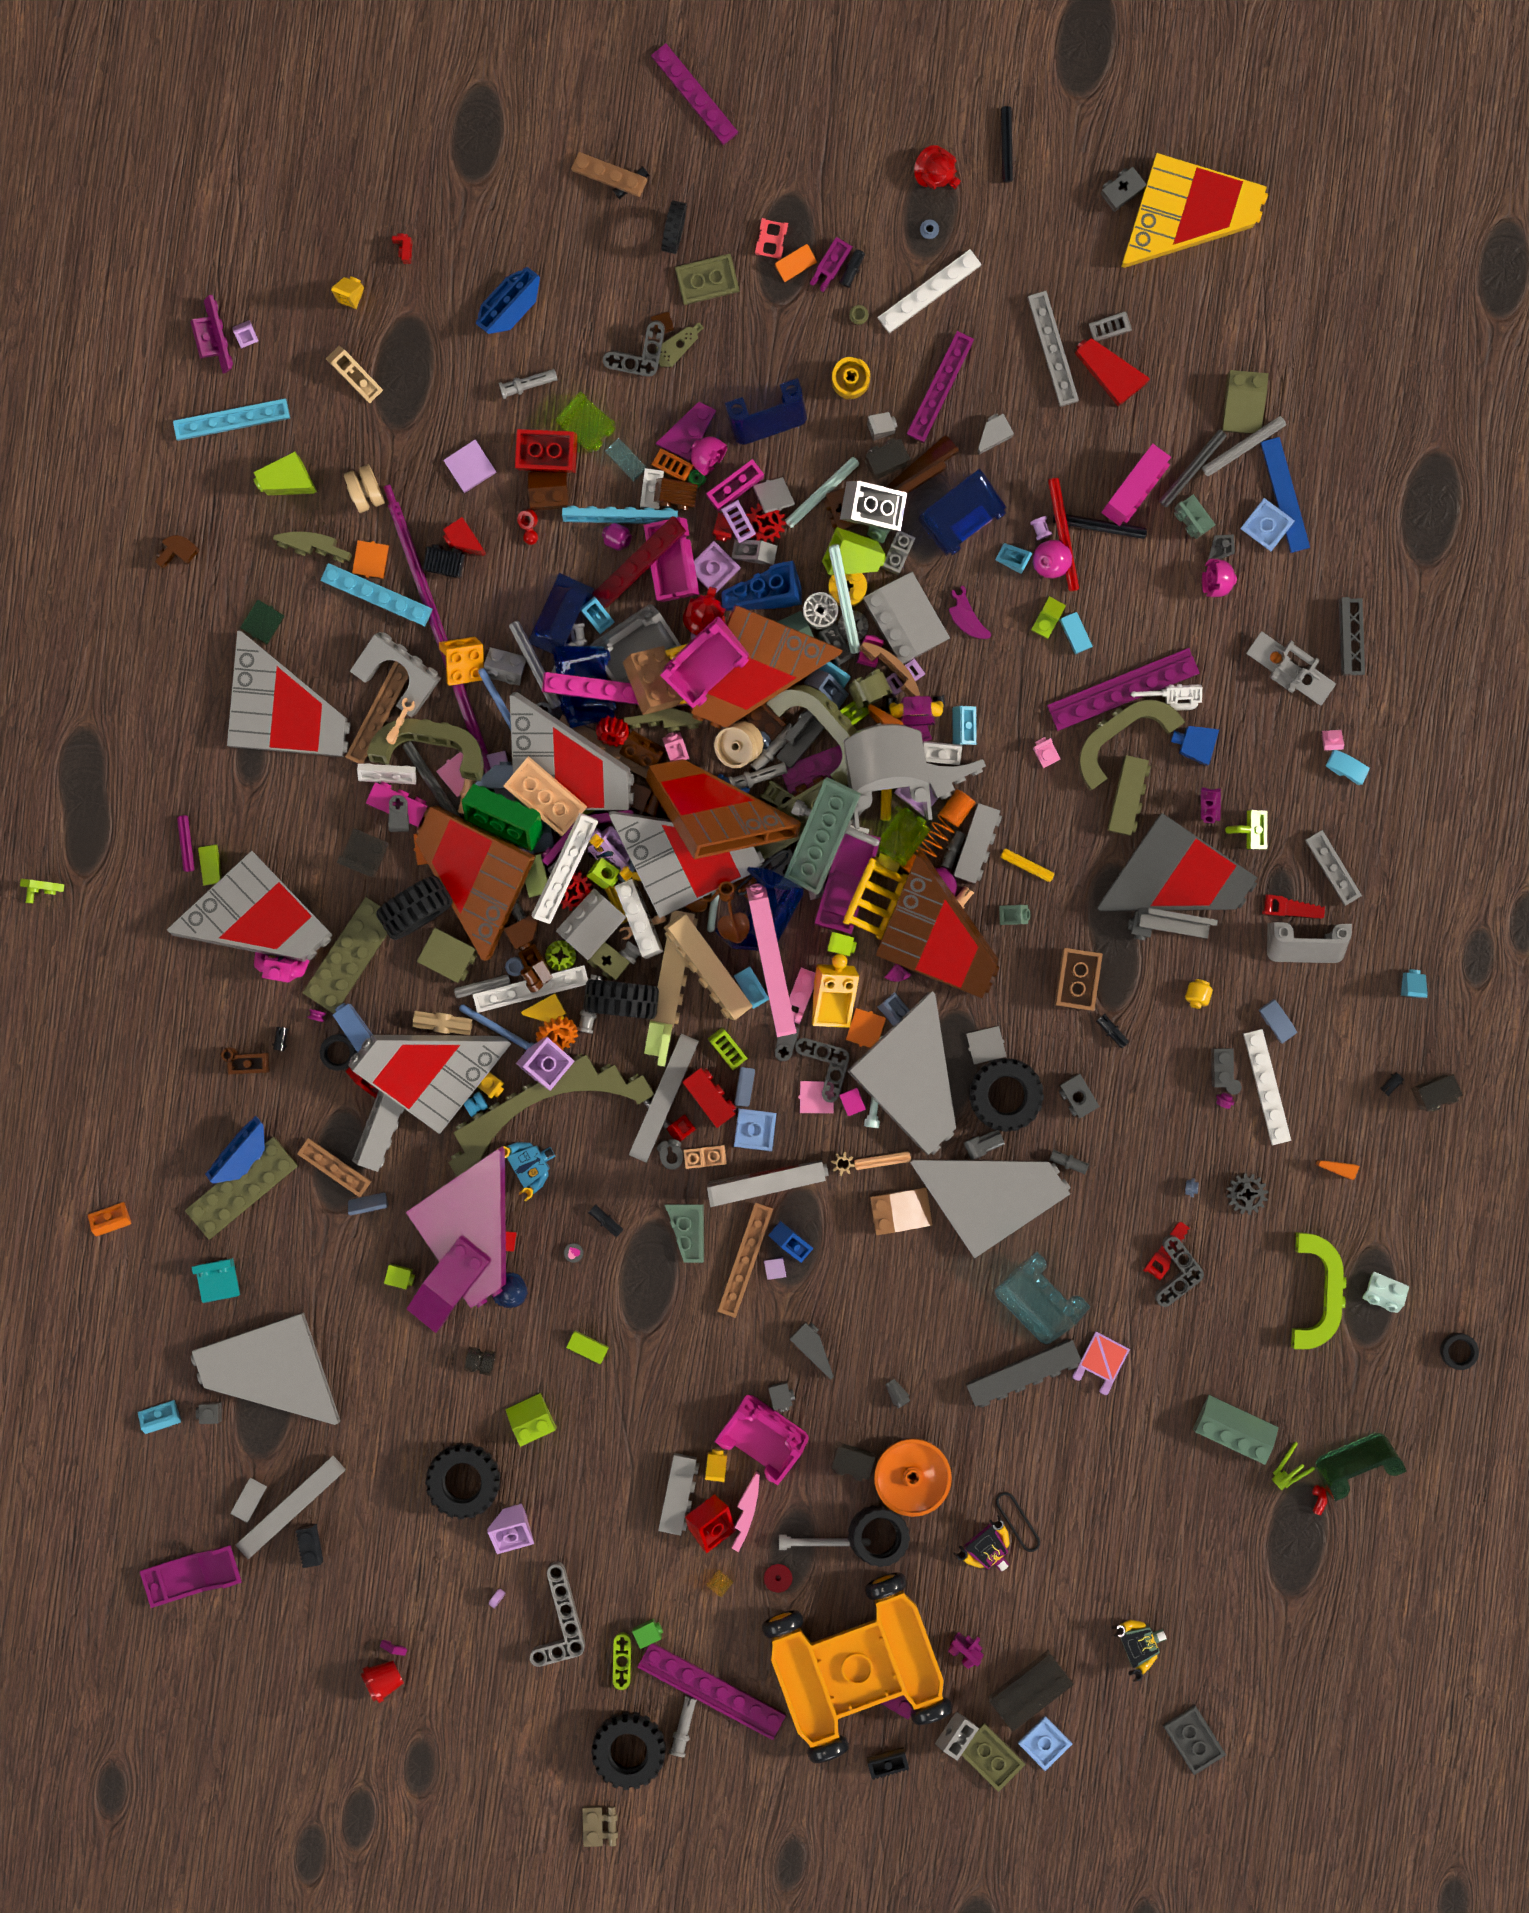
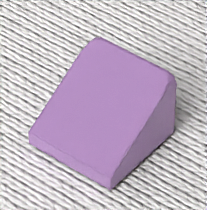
[233,320,258,348]
[764,1257,786,1280]

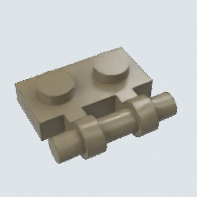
[583,1806,618,1847]

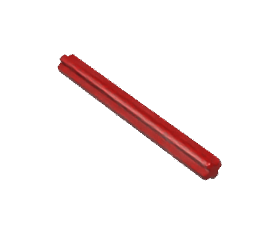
[1048,477,1079,591]

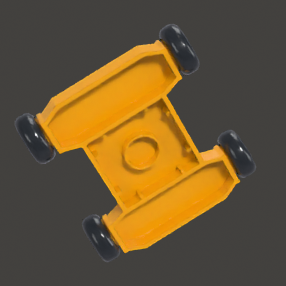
[762,1572,953,1763]

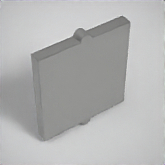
[753,477,795,513]
[966,1026,1006,1064]

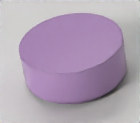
[489,1589,505,1608]

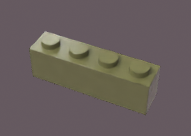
[1107,755,1151,836]

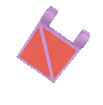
[1072,1331,1130,1395]

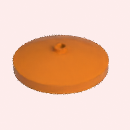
[874,1438,952,1517]

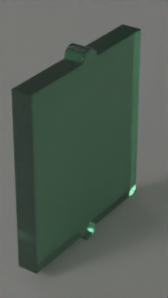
[240,600,285,645]

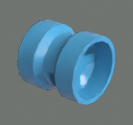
[464,1091,489,1117]

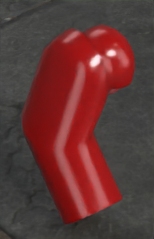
[1312,1485,1327,1515]

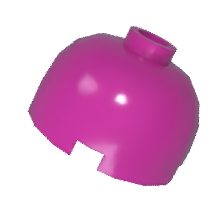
[691,436,728,476]
[1032,540,1072,579]
[1202,558,1237,597]

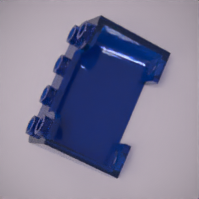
[725,378,807,445]

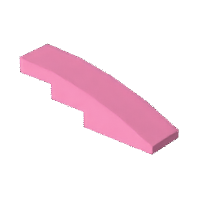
[732,1471,760,1552]

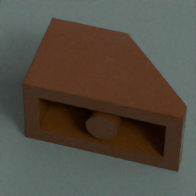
[504,914,539,951]

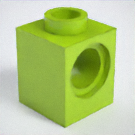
[586,857,620,889]
[384,1264,415,1289]

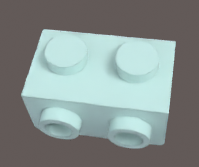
[1362,1272,1409,1313]

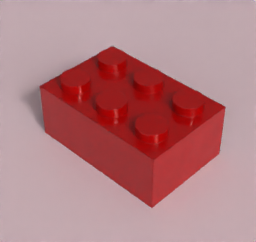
[515,429,578,473]
[682,1067,736,1128]

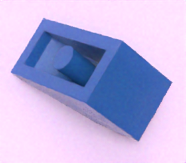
[768,1221,813,1263]

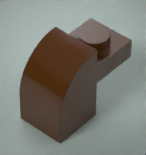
[155,535,200,569]

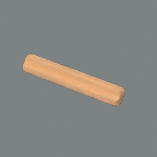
[854,1152,911,1170]

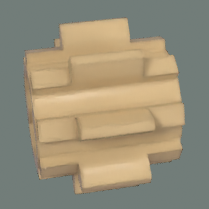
[831,1152,855,1176]

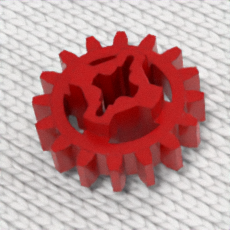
[745,503,786,543]
[560,870,592,911]

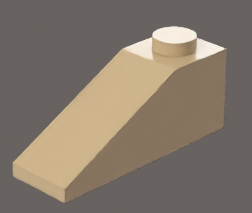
[326,346,383,403]

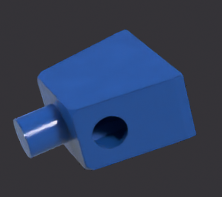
[1171,726,1219,766]

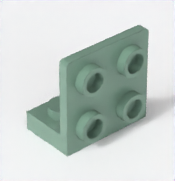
[1174,494,1216,539]

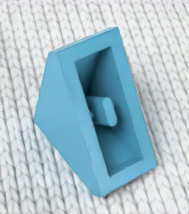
[995,543,1032,574]
[580,596,614,634]

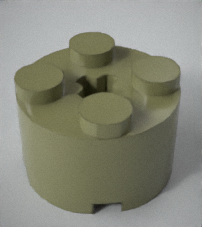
[848,669,893,710]

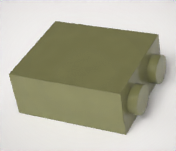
[417,928,478,983]

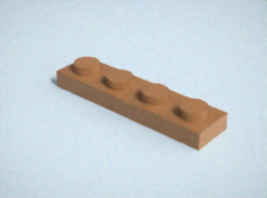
[571,152,647,197]
[297,1138,372,1198]

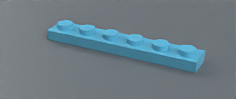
[173,399,290,441]
[562,506,678,524]
[320,563,433,627]

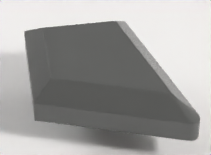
[1208,534,1235,560]

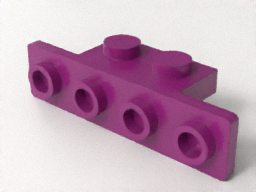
[190,295,233,374]

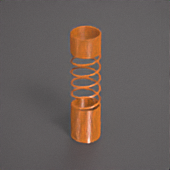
[901,789,976,873]

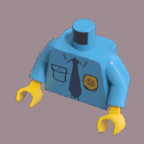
[496,1142,556,1201]

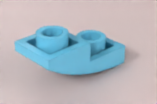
[1326,750,1370,785]

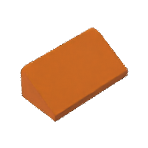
[775,244,817,282]
[88,1202,131,1236]

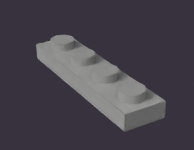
[1305,830,1362,906]

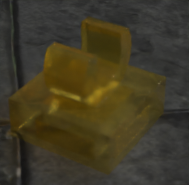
[706,1569,733,1597]

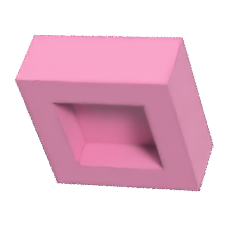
[1322,730,1344,751]

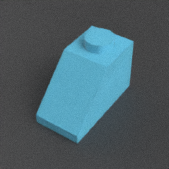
[1401,969,1427,998]

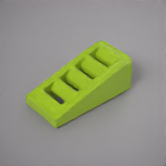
[708,1027,748,1070]

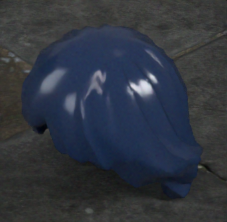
[491,1272,528,1308]

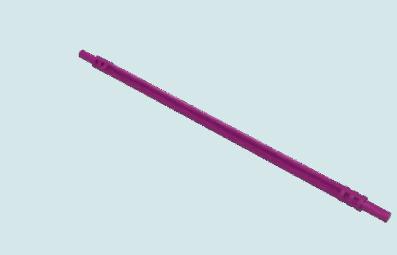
[383,485,491,774]

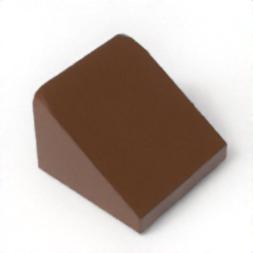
[651,311,674,335]

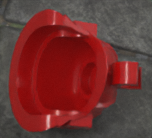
[914,145,961,190]
[683,587,726,635]

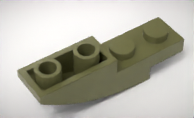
[273,532,352,563]
[624,708,702,732]

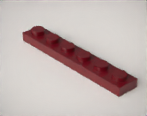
[592,516,686,608]

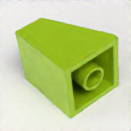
[253,452,317,495]
[822,527,886,575]

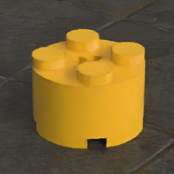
[831,357,870,399]
[828,573,867,607]

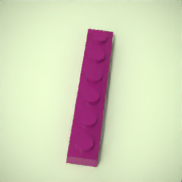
[651,43,738,146]
[907,331,974,443]

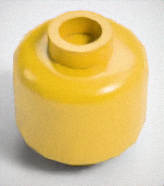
[1185,979,1213,1009]

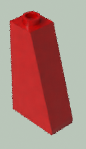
[1075,338,1150,407]

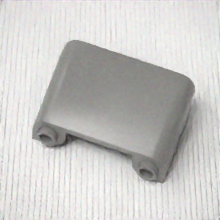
[590,604,681,683]
[1267,922,1352,963]

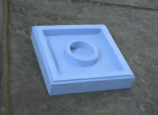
[1240,498,1295,552]
[734,1108,777,1151]
[1018,1716,1072,1771]

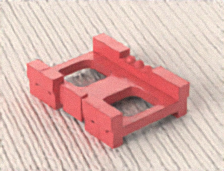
[755,218,788,260]

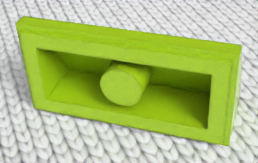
[198,845,222,886]
[566,1330,609,1364]

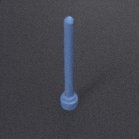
[478,668,511,730]
[459,1005,536,1050]

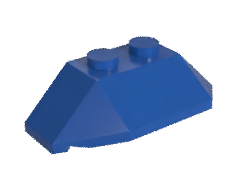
[476,267,540,334]
[205,1116,265,1183]

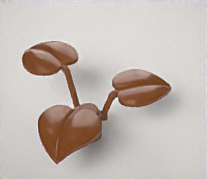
[684,868,765,943]

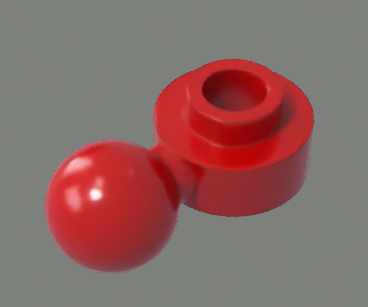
[517,509,538,545]

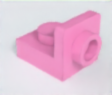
[662,732,689,762]
[1033,737,1060,768]

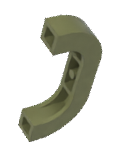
[767,685,857,786]
[1079,700,1185,791]
[367,719,484,781]

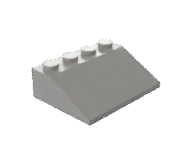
[862,572,950,664]

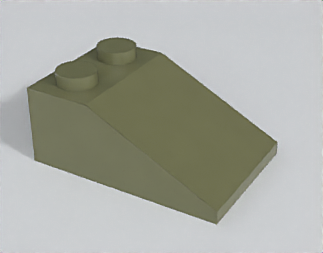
[1222,370,1269,434]

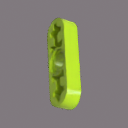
[613,1632,631,1690]

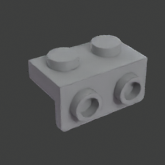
[484,647,527,685]

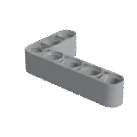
[530,1562,585,1667]

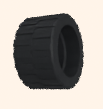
[848,1505,910,1567]

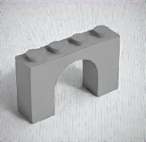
[350,632,441,717]

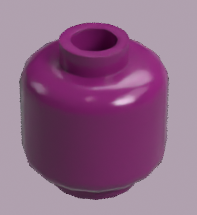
[602,523,632,551]

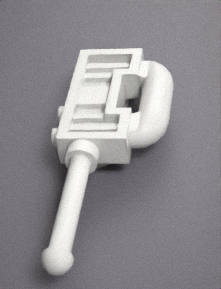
[1131,684,1203,711]

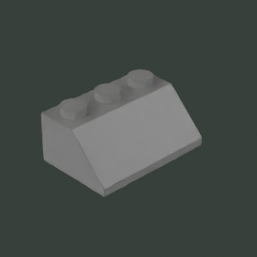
[556,889,626,960]

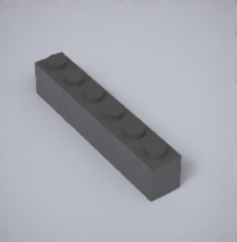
[965,1339,1082,1408]

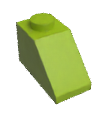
[827,932,857,956]

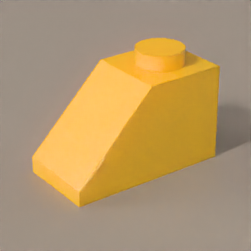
[521,993,567,1023]
[705,1449,727,1482]

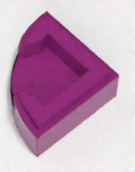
[884,964,911,982]
[380,1640,407,1656]

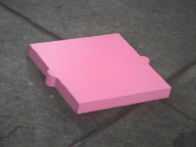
[436,752,477,798]
[798,1081,835,1113]

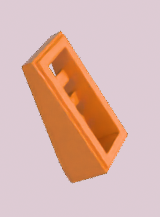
[651,448,694,482]
[868,704,903,725]
[1316,1160,1360,1180]

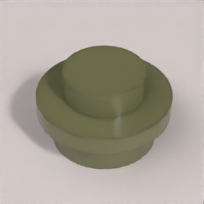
[849,305,869,325]

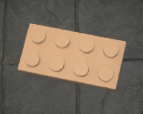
[503,756,587,836]

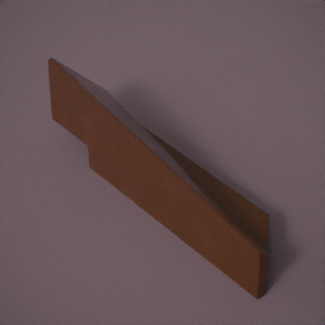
[885,435,959,494]

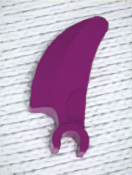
[948,586,991,639]

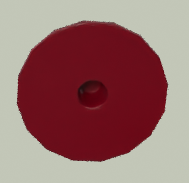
[764,1564,792,1593]

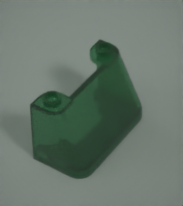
[1316,1433,1407,1502]

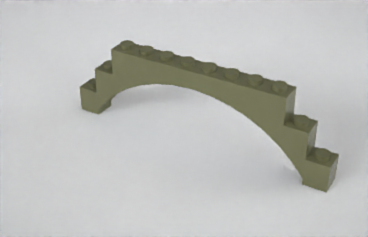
[448,1053,655,1177]

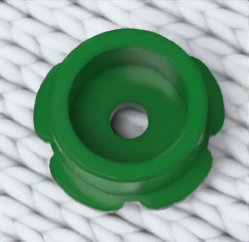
[687,469,706,488]

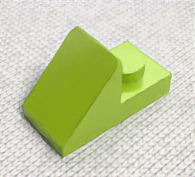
[1031,596,1066,639]

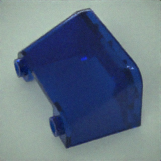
[918,469,1007,556]
[553,646,617,728]

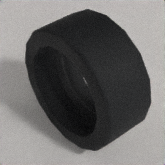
[319,1034,357,1071]
[1440,1333,1479,1370]

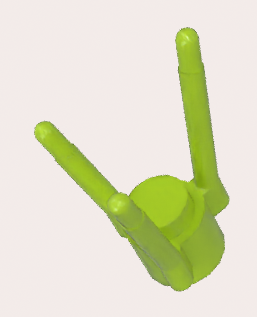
[1272,1442,1315,1490]

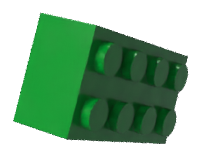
[462,784,543,852]

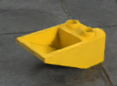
[812,954,859,1028]

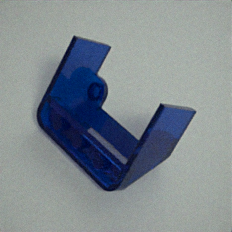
[715,867,804,951]

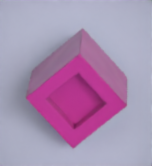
[839,1088,866,1116]

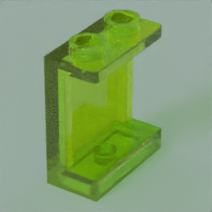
[555,391,616,453]
[878,805,931,867]

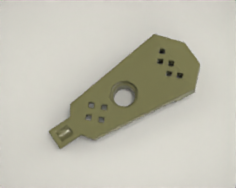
[655,323,704,367]

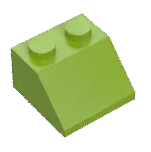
[506,1393,557,1447]

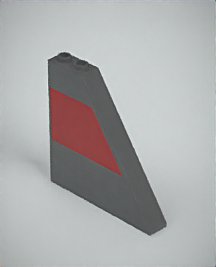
[1096,813,1258,911]

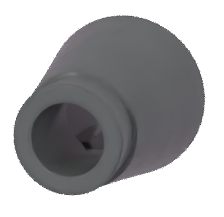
[885,1379,911,1409]

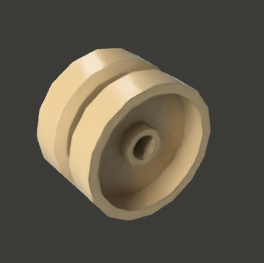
[344,464,385,513]
[714,721,764,768]

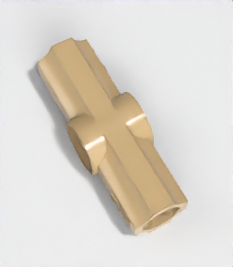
[413,1011,472,1035]

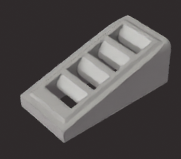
[1089,312,1132,342]

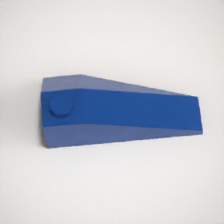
[722,561,802,611]

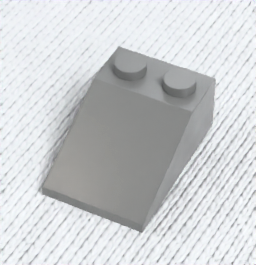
[840,481,907,531]

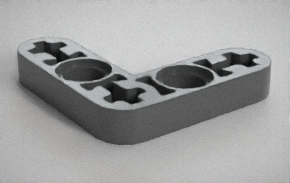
[603,320,665,376]
[795,1038,849,1103]
[1155,1235,1204,1307]

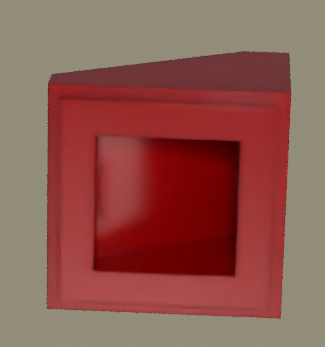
[666,1114,696,1141]

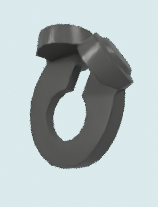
[657,1139,683,1169]

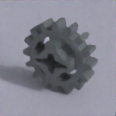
[1226,1173,1268,1215]

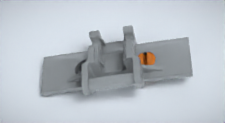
[1246,631,1336,706]

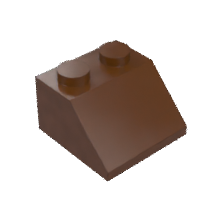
[528,471,569,511]

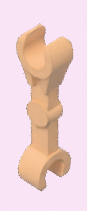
[386,698,415,745]
[619,915,666,940]

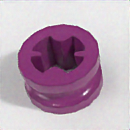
[307,1009,326,1022]

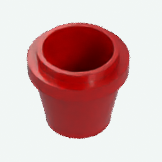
[361,1660,404,1703]

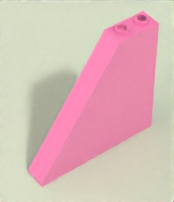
[746,884,796,1037]

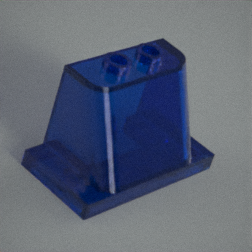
[529,573,595,658]

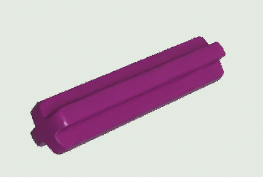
[177,815,194,872]

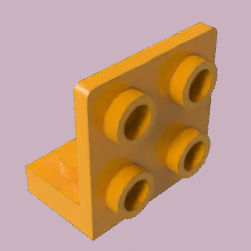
[439,637,484,686]

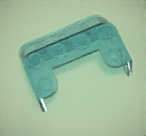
[995,1252,1090,1344]

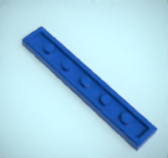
[1260,437,1310,553]

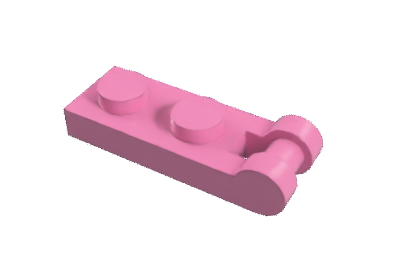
[789,967,815,1024]

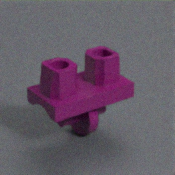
[1201,787,1221,823]
[948,1632,984,1669]

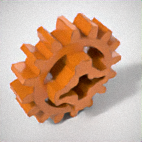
[536,1016,578,1050]

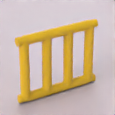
[843,858,908,940]

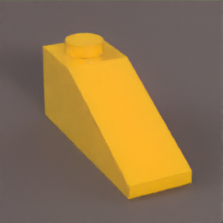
[331,277,364,309]

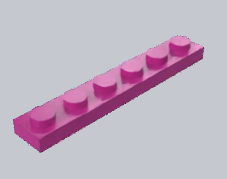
[542,672,639,705]

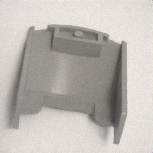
[843,724,932,829]

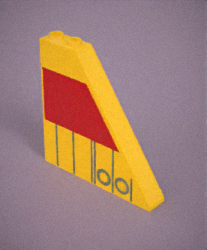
[1121,153,1268,268]

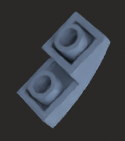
[1259,999,1298,1044]

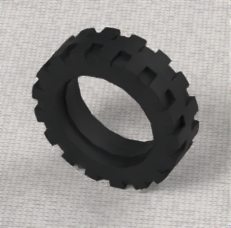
[661,200,687,254]

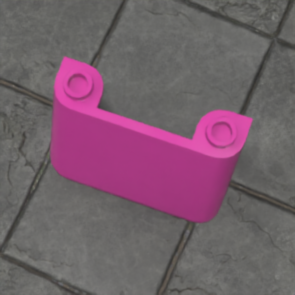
[660,616,749,708]
[715,1395,809,1485]

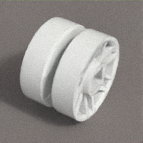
[803,592,838,630]

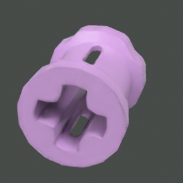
[1030,516,1053,540]

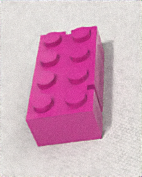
[1101,444,1171,526]
[644,517,699,602]

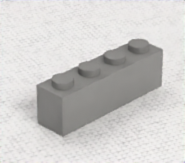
[953,803,1002,884]
[352,1090,404,1172]
[658,1453,700,1536]

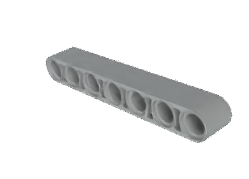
[629,1033,699,1162]
[235,1456,346,1559]

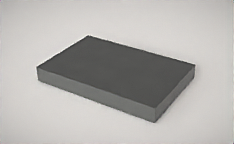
[1163,1705,1226,1775]

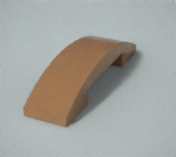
[859,642,920,697]

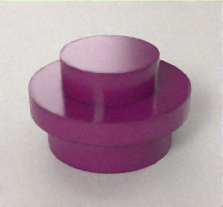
[1216,1092,1235,1109]

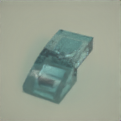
[605,438,647,481]

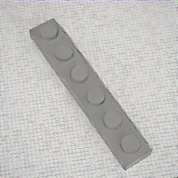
[1027,291,1079,407]

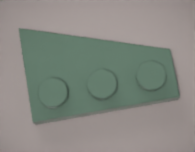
[665,1204,704,1263]

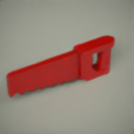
[1262,895,1325,919]
[1143,1222,1190,1280]

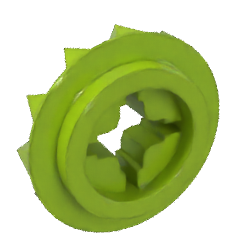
[545,941,576,971]

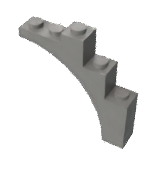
[876,723,986,800]

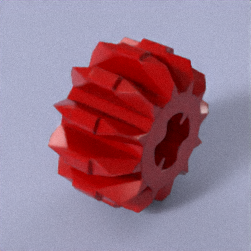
[596,716,629,747]

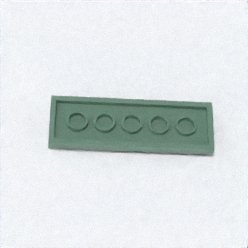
[784,777,861,895]

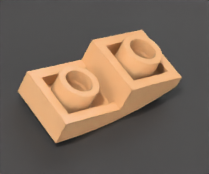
[684,1145,727,1169]

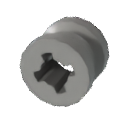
[619,941,641,964]

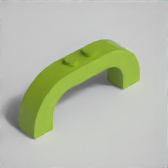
[1291,1232,1346,1349]

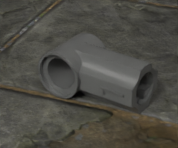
[964,1130,1005,1160]

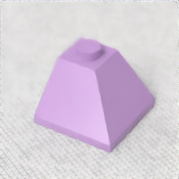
[516,1037,574,1091]
[487,1504,534,1554]

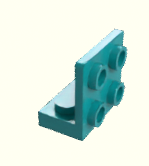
[192,1258,240,1303]

